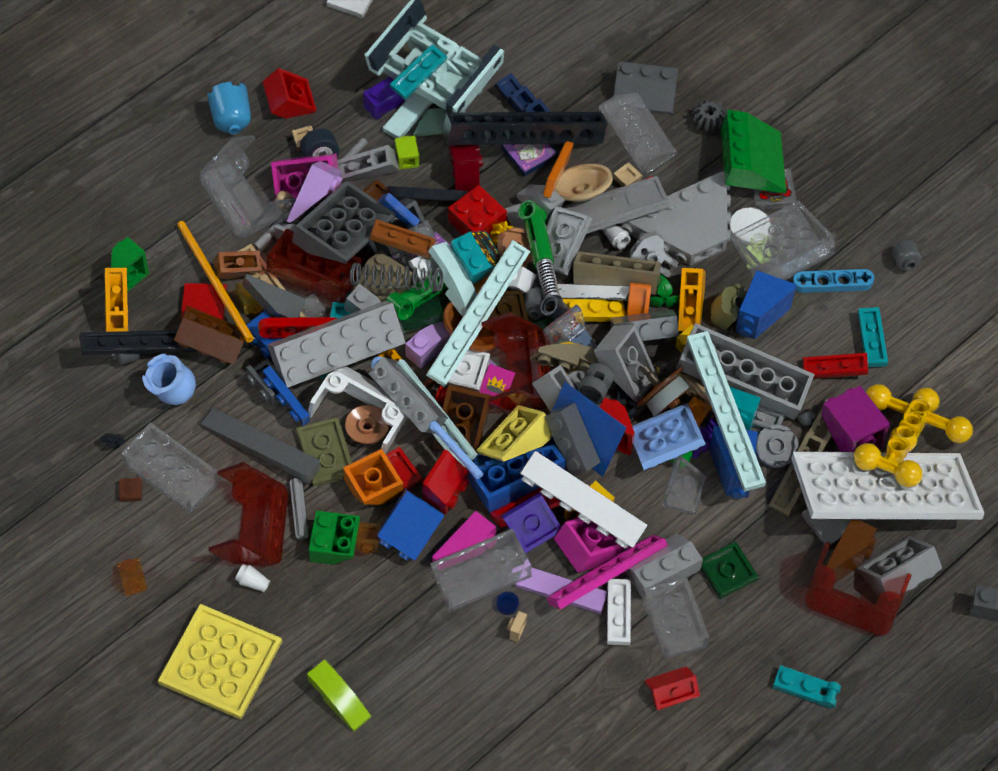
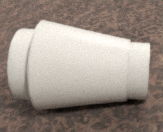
[601,225,630,249]
[235,564,270,592]

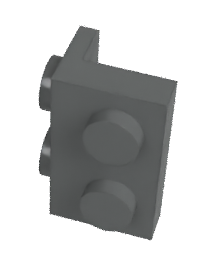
[246,359,294,406]

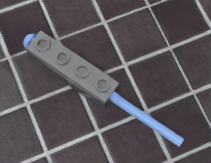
[369,356,483,479]

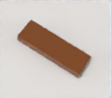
[369,219,436,259]

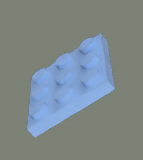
[633,403,706,470]

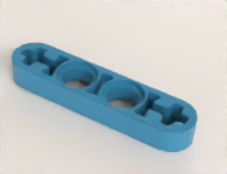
[792,269,874,293]

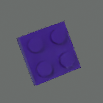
[502,493,562,553]

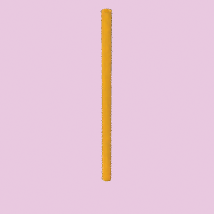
[177,221,254,343]

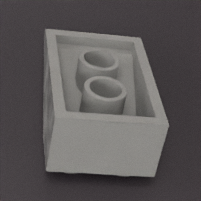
[594,325,658,402]

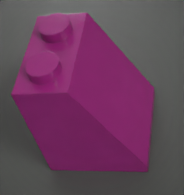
[821,386,890,452]

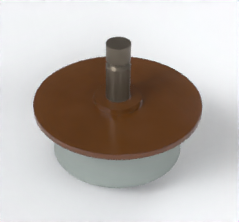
[636,365,691,417]

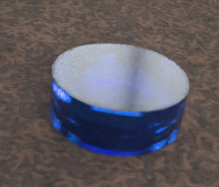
[496,591,519,615]

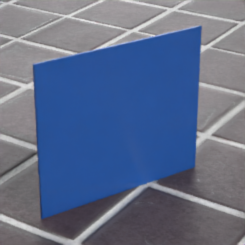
[551,382,627,477]

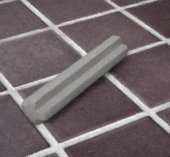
[289,478,309,540]

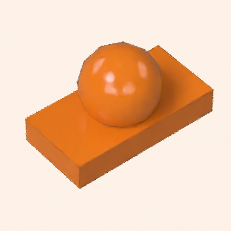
[626,282,651,316]

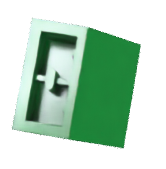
[309,511,360,565]

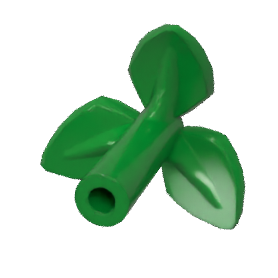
[649,275,680,308]

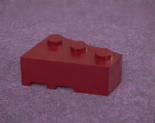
[448,145,483,193]

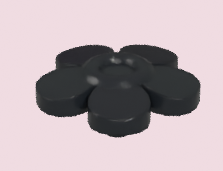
[99,433,125,448]

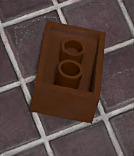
[433,385,493,453]
[818,519,878,591]

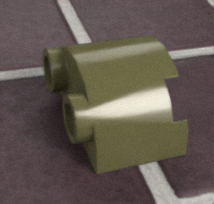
[710,284,745,330]

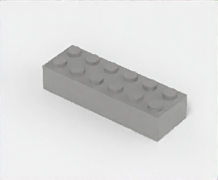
[267,301,406,388]
[675,323,814,420]

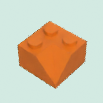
[343,449,403,505]

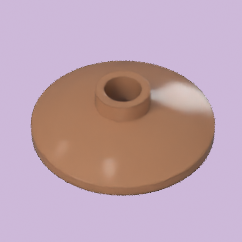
[345,405,389,444]

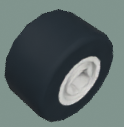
[300,128,340,158]

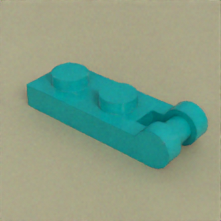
[773,665,841,708]

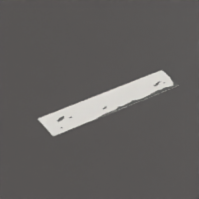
[557,284,630,300]

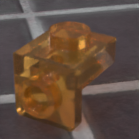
[356,522,381,554]
[117,558,147,596]

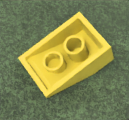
[476,405,552,462]

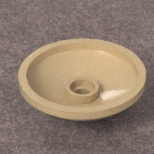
[555,164,613,202]

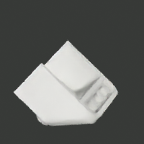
[308,366,408,454]

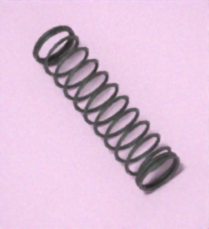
[350,263,444,292]

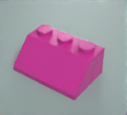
[271,153,338,202]

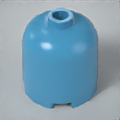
[207,82,251,134]

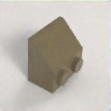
[351,251,412,302]

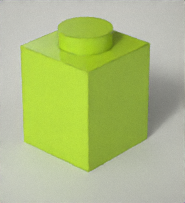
[395,136,419,170]

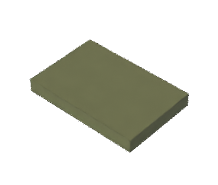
[296,417,352,487]

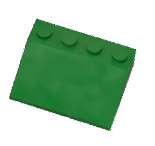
[721,110,786,193]

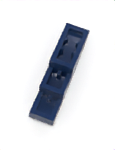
[495,73,551,112]

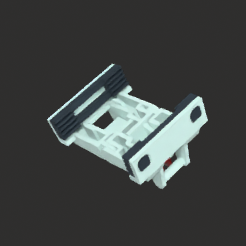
[365,0,504,116]

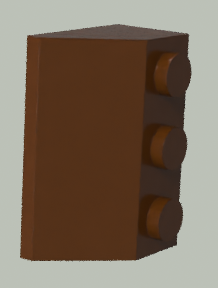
[174,305,244,365]

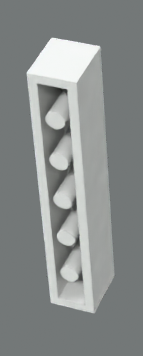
[520,451,648,549]

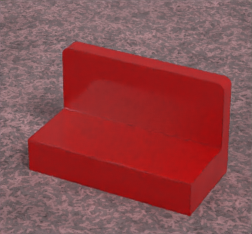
[645,666,700,710]

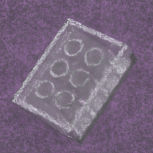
[730,200,835,280]

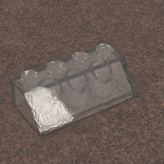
[598,93,678,176]

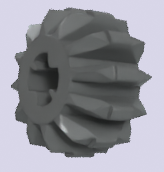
[692,99,726,134]

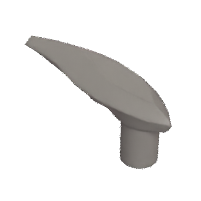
[567,370,585,388]

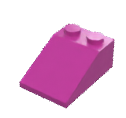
[554,518,637,573]

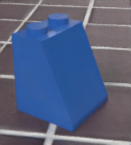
[735,270,797,339]
[709,426,757,499]
[377,489,444,561]

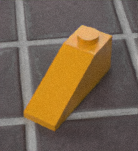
[105,268,128,332]
[678,268,706,332]

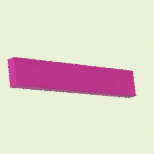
[547,535,668,609]

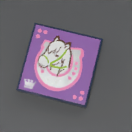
[501,144,558,177]

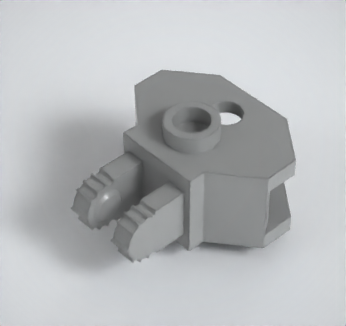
[630,231,679,277]

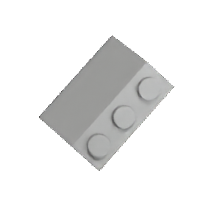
[625,533,703,600]
[857,536,942,602]

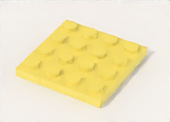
[158,604,282,720]

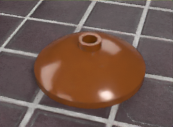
[443,302,502,352]

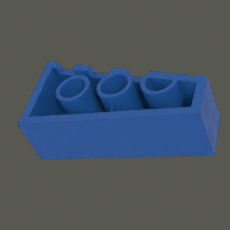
[467,445,566,513]

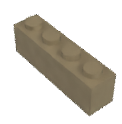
[574,251,661,295]

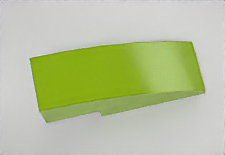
[307,659,371,732]

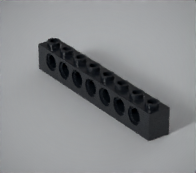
[442,112,608,146]

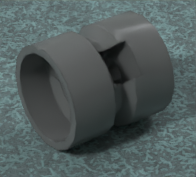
[577,363,614,405]

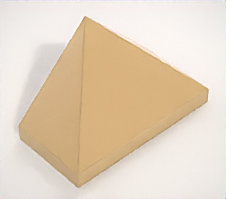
[677,373,711,406]

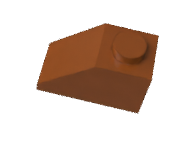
[213,251,262,279]

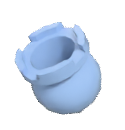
[142,354,196,406]

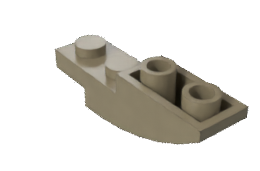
[530,344,599,374]

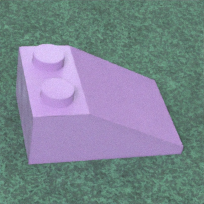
[287,161,343,223]

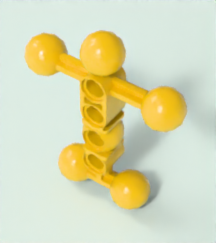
[853,384,973,488]

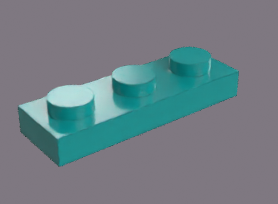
[390,44,447,100]
[857,307,888,367]

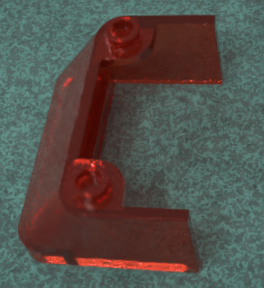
[481,312,550,411]
[208,462,288,566]
[805,542,912,636]

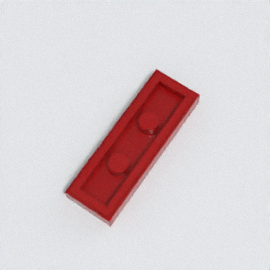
[803,353,868,379]

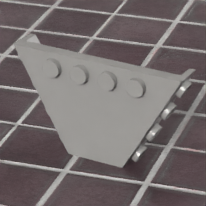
[619,171,731,266]

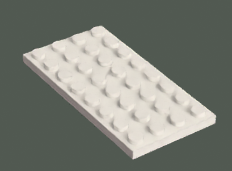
[791,452,984,520]

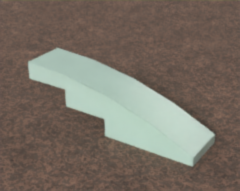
[428,242,477,317]

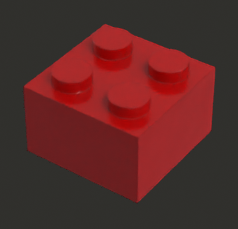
[448,185,507,237]

